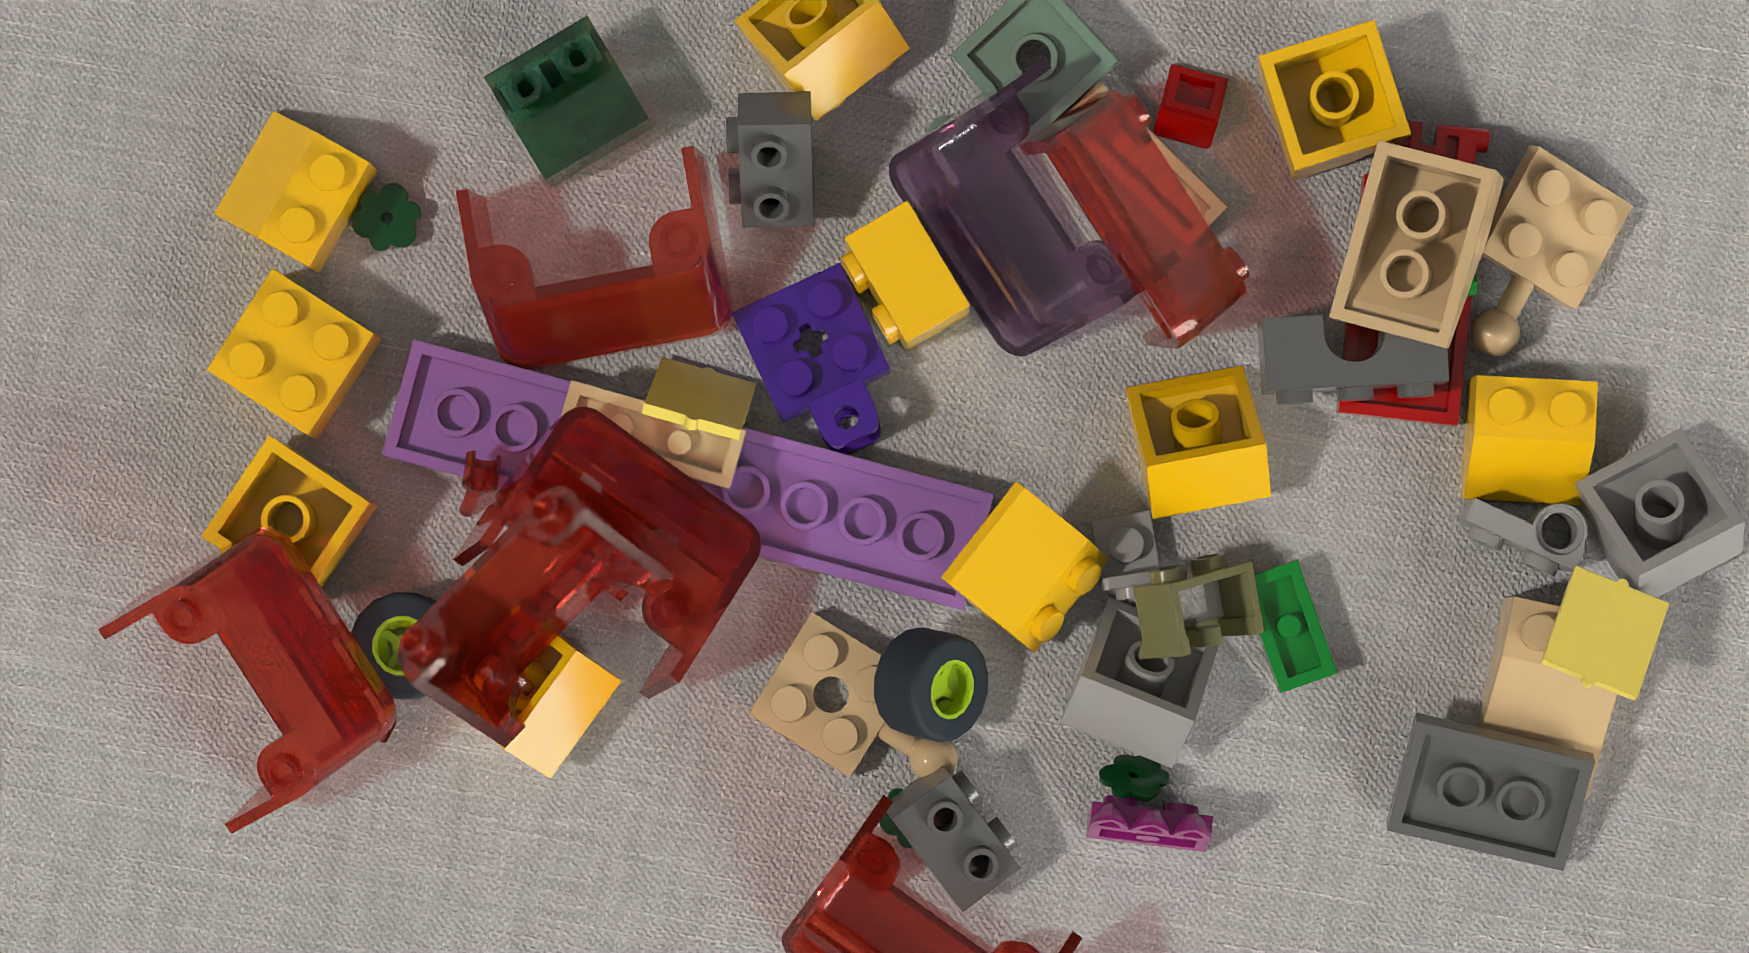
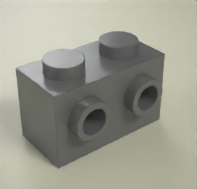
[726,91,814,228]
[883,766,1021,912]

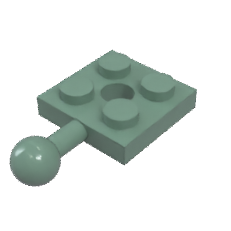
[925,0,1121,163]

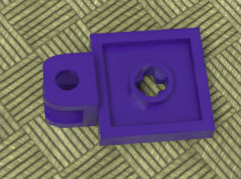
[732,263,891,455]

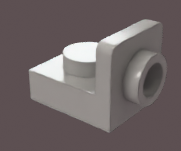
[1090,510,1160,601]

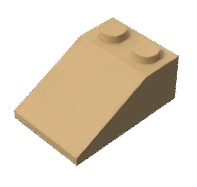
[1329,140,1504,349]
[1477,597,1618,799]

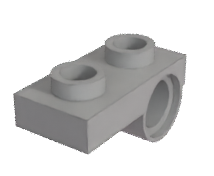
[1457,498,1587,577]

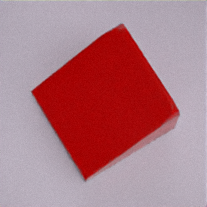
[1153,63,1229,149]

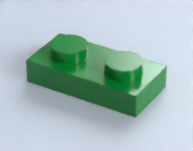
[1254,560,1338,693]

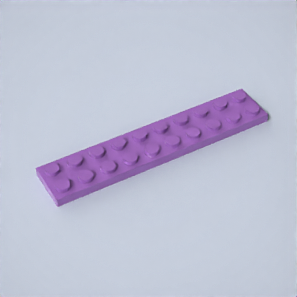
[382,339,994,611]

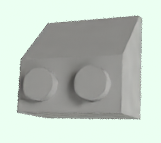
[1576,428,1745,598]
[1060,597,1219,768]

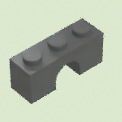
[1257,315,1449,405]

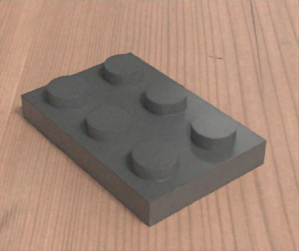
[1386,713,1595,871]

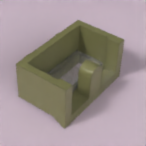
[1133,553,1264,659]

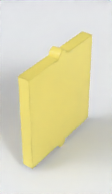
[642,357,757,441]
[1540,566,1670,701]

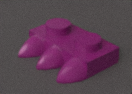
[1086,795,1213,852]

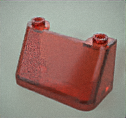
[398,486,675,748]

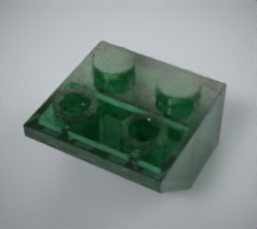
[484,16,653,188]

